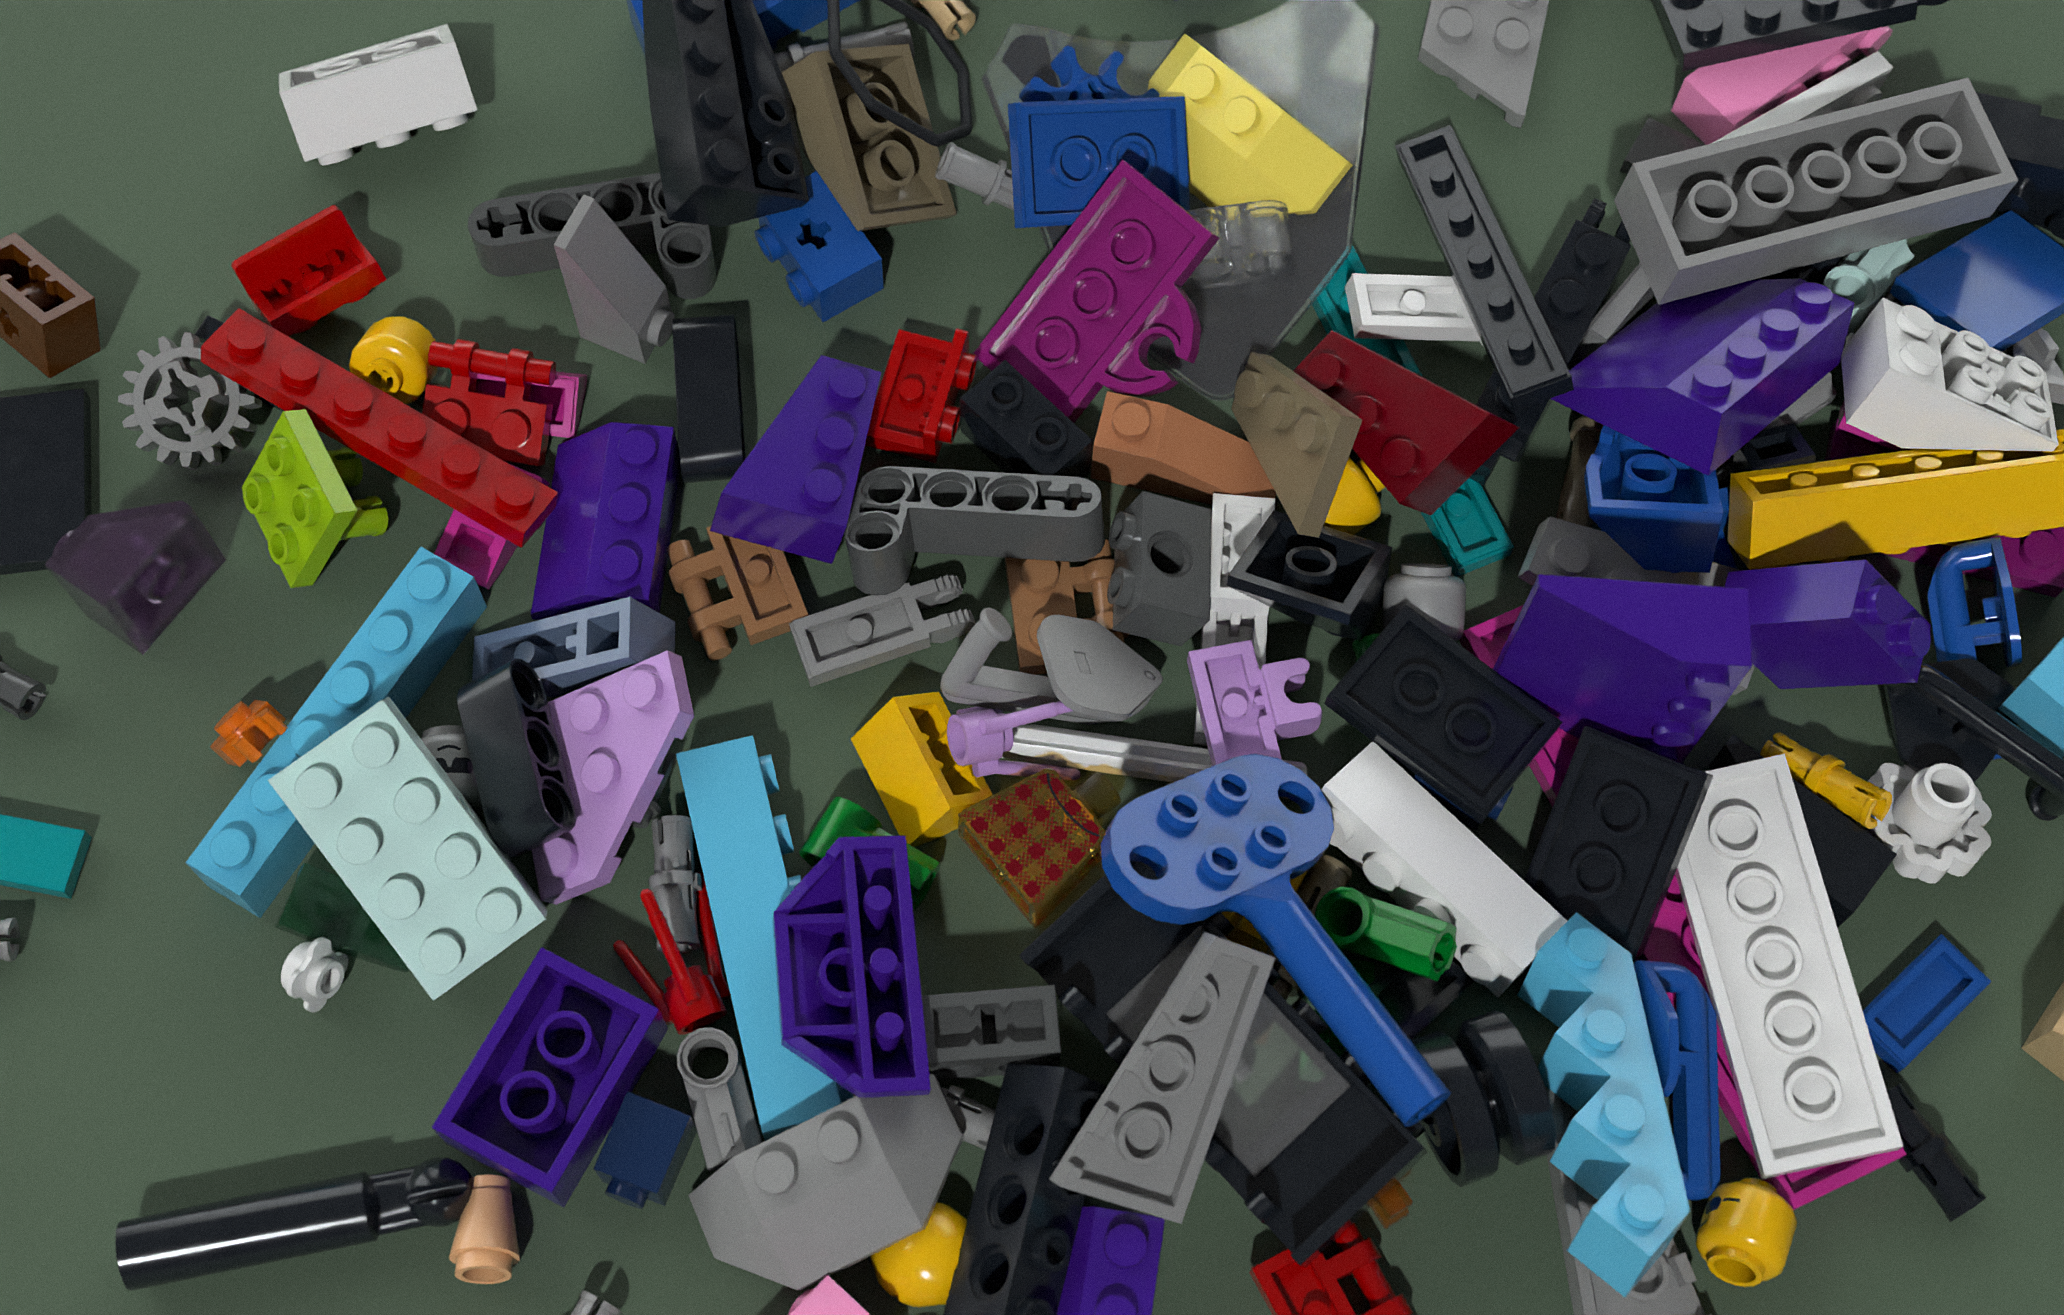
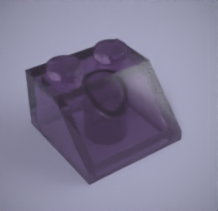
[44,500,226,655]

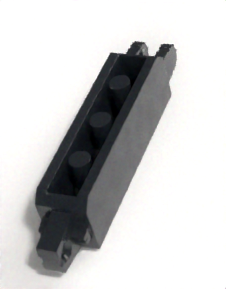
[1469,198,1632,486]

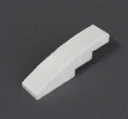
[1193,493,1275,746]

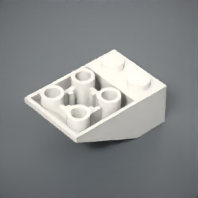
[1841,298,2059,452]

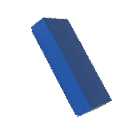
[1862,934,1992,1073]

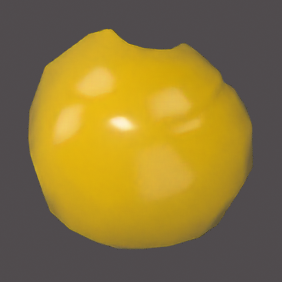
[871,1202,968,1307]

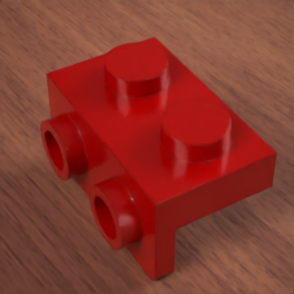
[231,205,387,336]
[865,328,977,463]

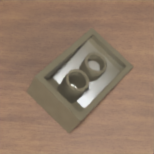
[781,44,957,231]

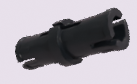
[1887,1083,1987,1222]

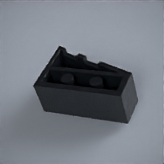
[1976,92,2064,240]

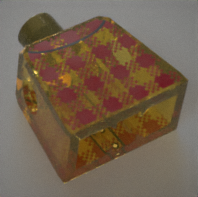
[958,768,1121,929]

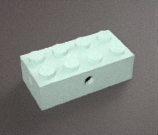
[268,697,548,1001]

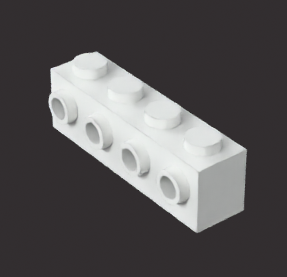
[1321,741,1567,997]

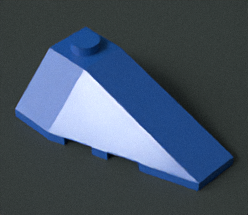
[1584,425,1723,573]

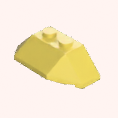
[1148,34,1353,222]

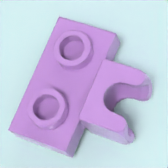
[1187,640,1322,766]

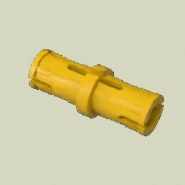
[1760,732,1892,829]

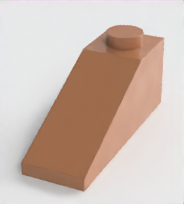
[1091,391,1276,505]

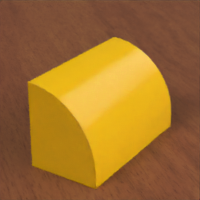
[850,691,995,847]

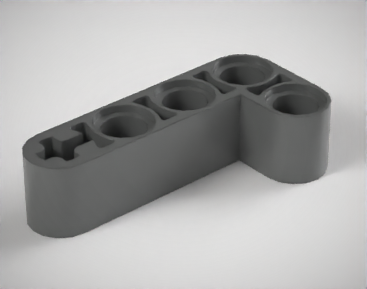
[468,173,717,299]
[845,466,1105,596]

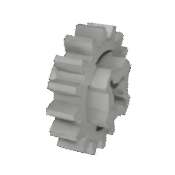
[118,332,262,470]

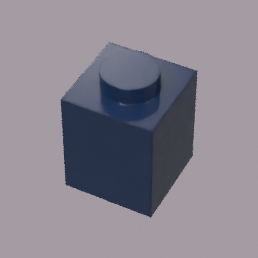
[593,1092,697,1209]

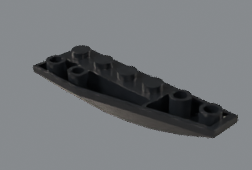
[642,0,809,227]

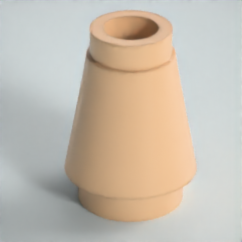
[449,1174,520,1284]

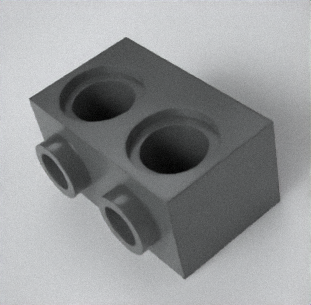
[922,985,1061,1081]

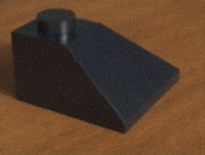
[1227,510,1393,642]

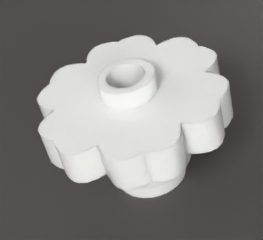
[1856,763,1992,884]

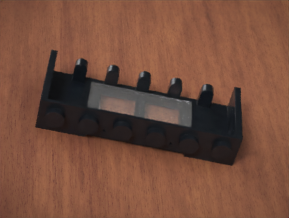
[1018,861,1427,1267]

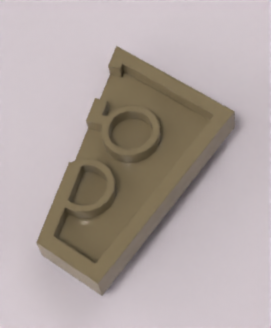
[1231,352,1362,538]

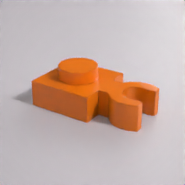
[210,700,288,767]

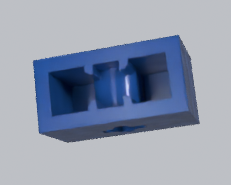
[754,171,884,322]

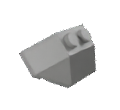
[688,1074,964,1291]

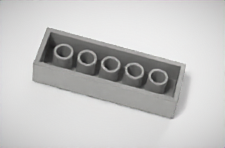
[1614,77,2018,305]

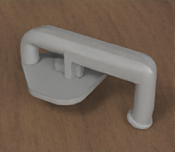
[940,608,1163,725]

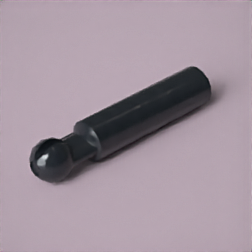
[115,1157,472,1291]

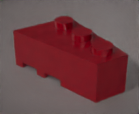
[1293,330,1520,516]

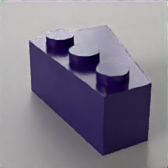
[710,355,881,564]

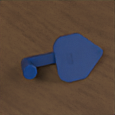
[1927,537,2031,760]
[1634,960,1721,1200]

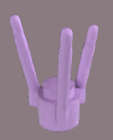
[947,701,1080,781]

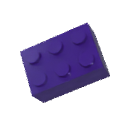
[431,947,668,1208]

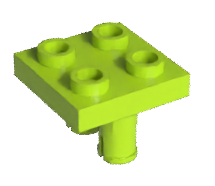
[241,409,389,588]

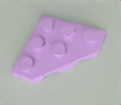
[532,650,694,905]

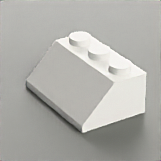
[279,24,477,165]

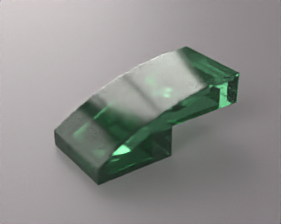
[274,863,409,973]

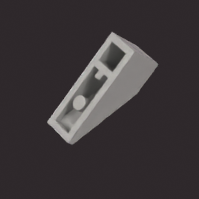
[554,194,675,364]

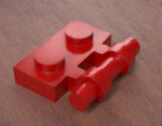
[422,339,556,466]
[1249,1222,1413,1315]

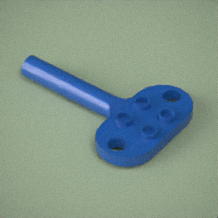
[1101,754,1450,1127]

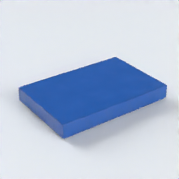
[1008,96,1190,228]
[1890,210,2064,352]

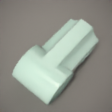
[1822,239,1915,338]

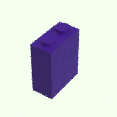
[1724,559,1931,689]

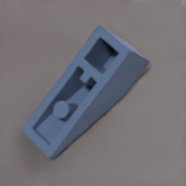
[472,597,675,697]

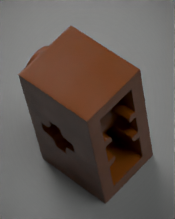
[0,232,101,379]

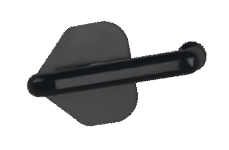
[1884,658,2064,821]

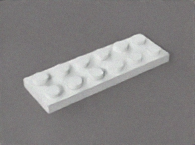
[1675,754,1903,1179]

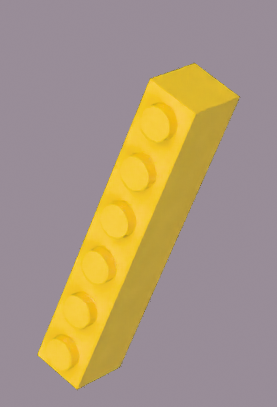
[1728,429,2064,570]

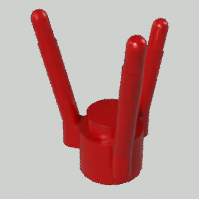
[613,872,731,1035]

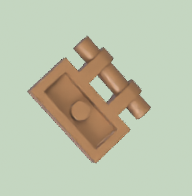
[666,526,809,660]
[1005,539,1129,675]

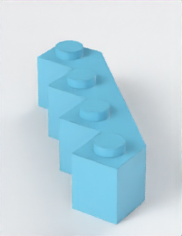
[1517,912,1690,1297]

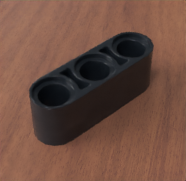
[672,314,746,483]
[457,659,577,857]

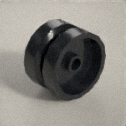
[1411,1010,1556,1187]

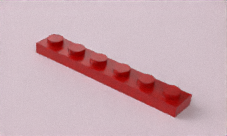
[201,308,558,548]

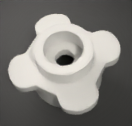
[281,937,348,1013]

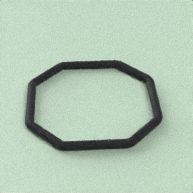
[827,0,973,147]

